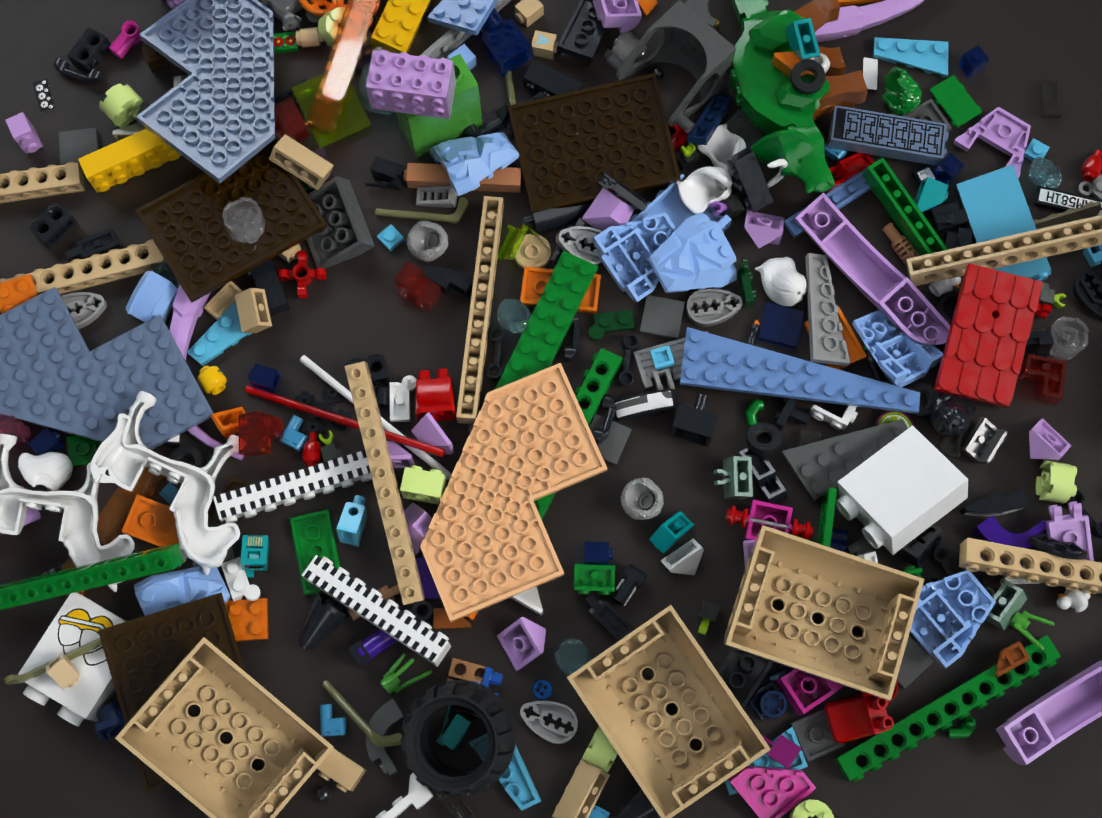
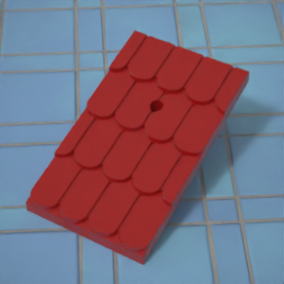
[933,264,1043,408]

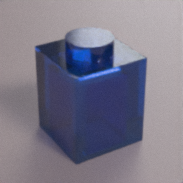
[958,45,989,78]
[934,153,965,185]
[248,363,281,393]
[28,428,64,455]
[584,541,613,564]

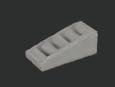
[416,185,457,208]

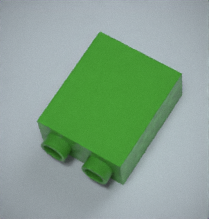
[396,54,483,158]

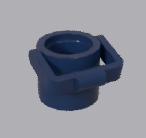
[748,682,787,720]
[94,701,125,741]

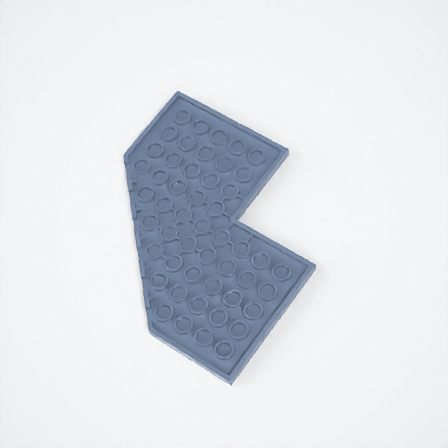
[136,0,275,184]
[0,287,214,450]

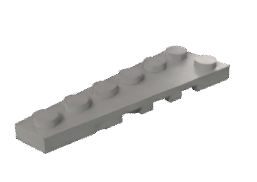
[805,253,850,366]

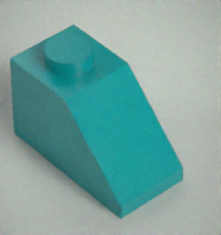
[786,18,820,60]
[914,177,949,212]
[649,511,694,553]

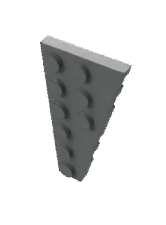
[781,419,908,501]

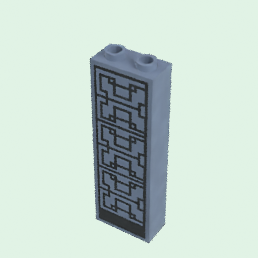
[827,105,949,166]

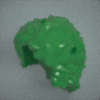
[882,67,922,115]

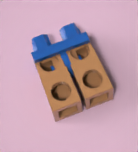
[447,658,503,696]

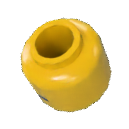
[197,365,227,395]

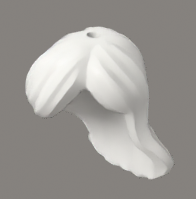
[698,124,746,176]
[676,166,733,214]
[755,257,807,307]
[18,452,73,491]

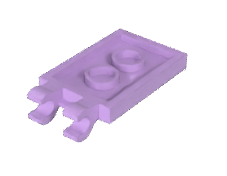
[1046,501,1094,577]

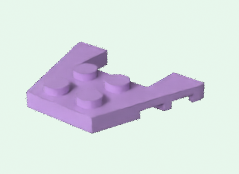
[953,107,1031,178]

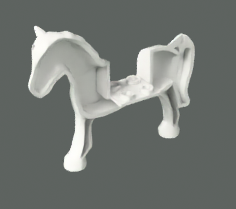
[91,391,248,575]
[0,434,135,592]

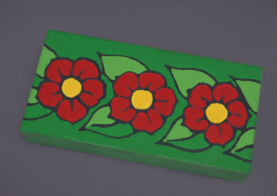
[274,32,299,53]

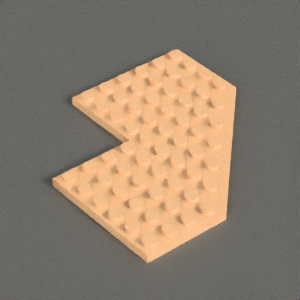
[420,363,607,622]

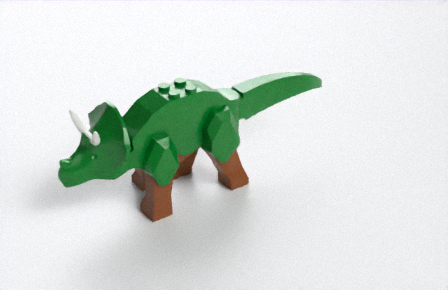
[729,0,868,193]

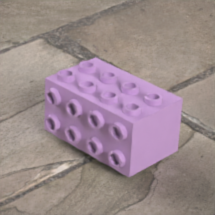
[366,50,456,119]

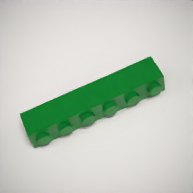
[861,158,948,256]

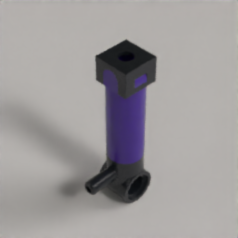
[348,600,433,668]

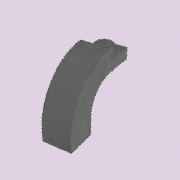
[366,699,405,776]

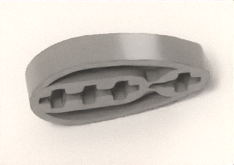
[556,226,602,265]
[686,289,742,327]
[61,292,107,329]
[520,701,578,744]

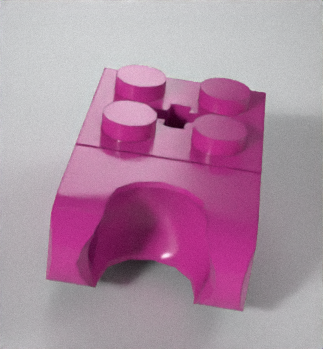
[775,668,844,715]

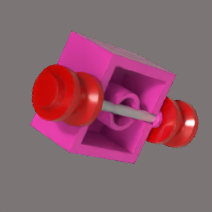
[725,500,814,540]

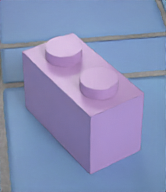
[5,112,43,154]

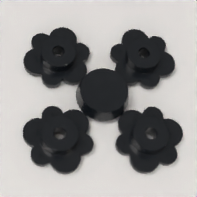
[295,383,352,439]

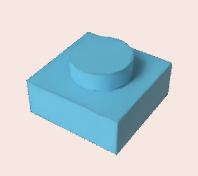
[1024,138,1050,165]
[377,224,404,251]
[650,345,675,371]

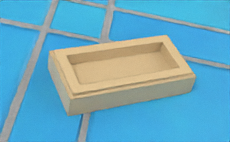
[203,281,243,320]

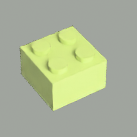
[400,465,447,505]

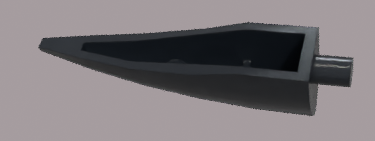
[523,202,592,235]

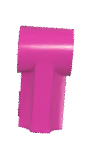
[108,21,142,59]

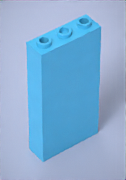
[956,164,1051,281]

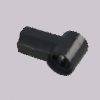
[610,564,648,607]

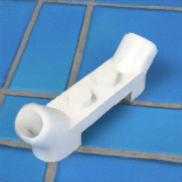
[375,773,434,818]

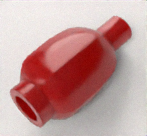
[1081,150,1102,182]
[302,432,322,468]

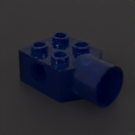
[480,8,534,76]

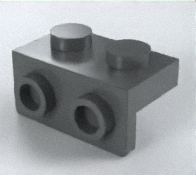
[961,417,1008,464]

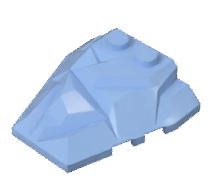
[429,132,519,196]
[648,212,737,293]
[593,213,676,303]
[852,310,943,387]
[134,566,231,616]
[910,570,996,669]

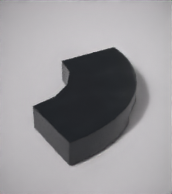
[1028,534,1087,560]

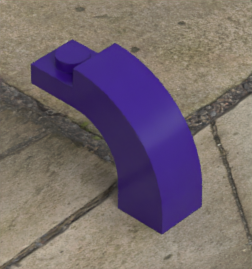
[972,515,1047,549]

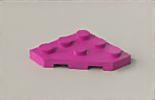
[728,766,816,818]

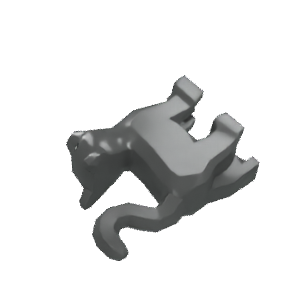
[261,0,321,31]

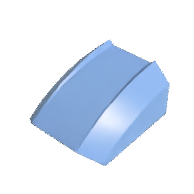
[125,271,178,324]

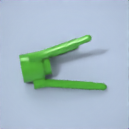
[1009,611,1055,650]
[380,653,433,694]

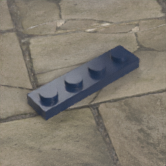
[688,94,732,145]

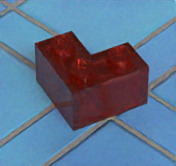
[275,97,310,142]
[394,260,442,311]
[1019,354,1067,405]
[239,411,283,457]

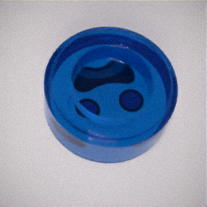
[532,679,553,700]

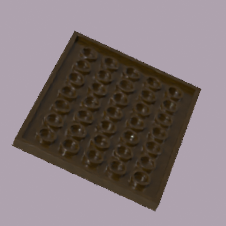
[508,73,681,213]
[135,141,328,303]
[98,592,245,793]

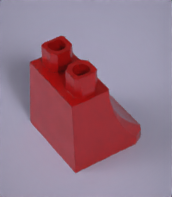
[415,368,457,422]
[825,693,894,743]

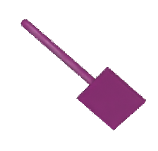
[761,734,802,769]

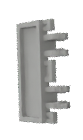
[633,331,708,391]

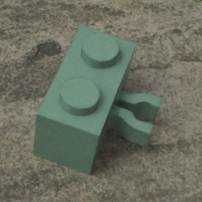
[714,456,753,500]
[986,580,1027,631]

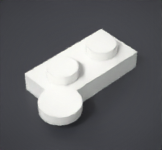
[389,375,417,422]
[221,557,261,602]

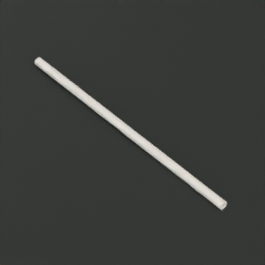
[299,355,452,481]

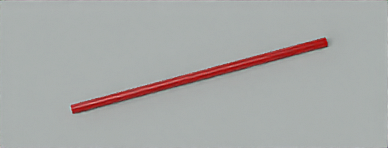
[245,385,445,457]

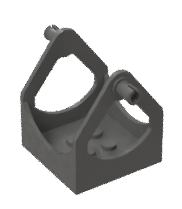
[607,0,736,133]

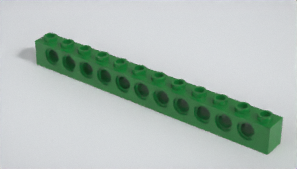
[534,348,622,520]
[0,543,184,610]
[834,635,1061,783]

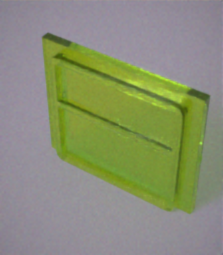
[291,66,371,148]

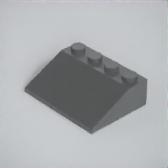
[307,176,375,268]

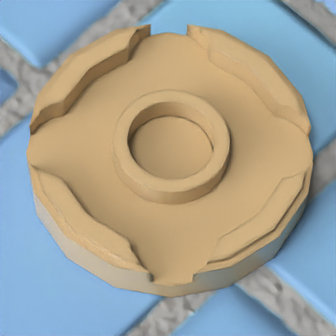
[513,234,551,269]

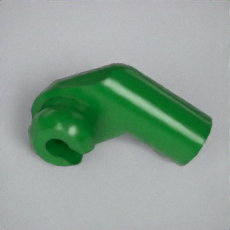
[745,399,764,428]
[947,717,976,738]

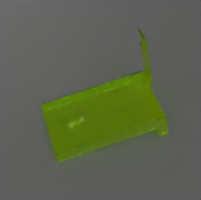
[498,224,539,260]

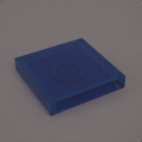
[758,302,805,349]

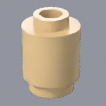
[296,27,323,48]

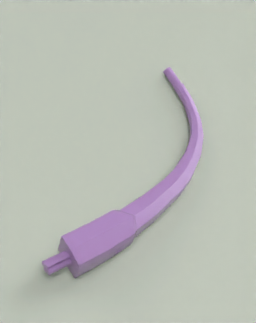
[815,0,925,42]
[169,284,245,460]

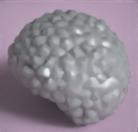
[407,221,449,262]
[620,477,664,520]

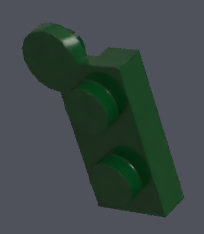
[737,257,757,308]
[588,309,635,341]

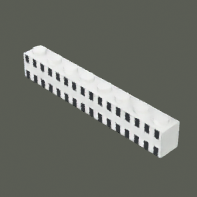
[213,450,372,523]
[302,555,451,667]

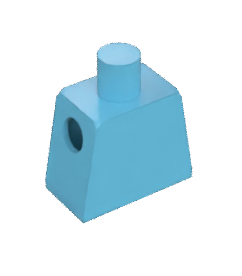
[337,495,368,547]

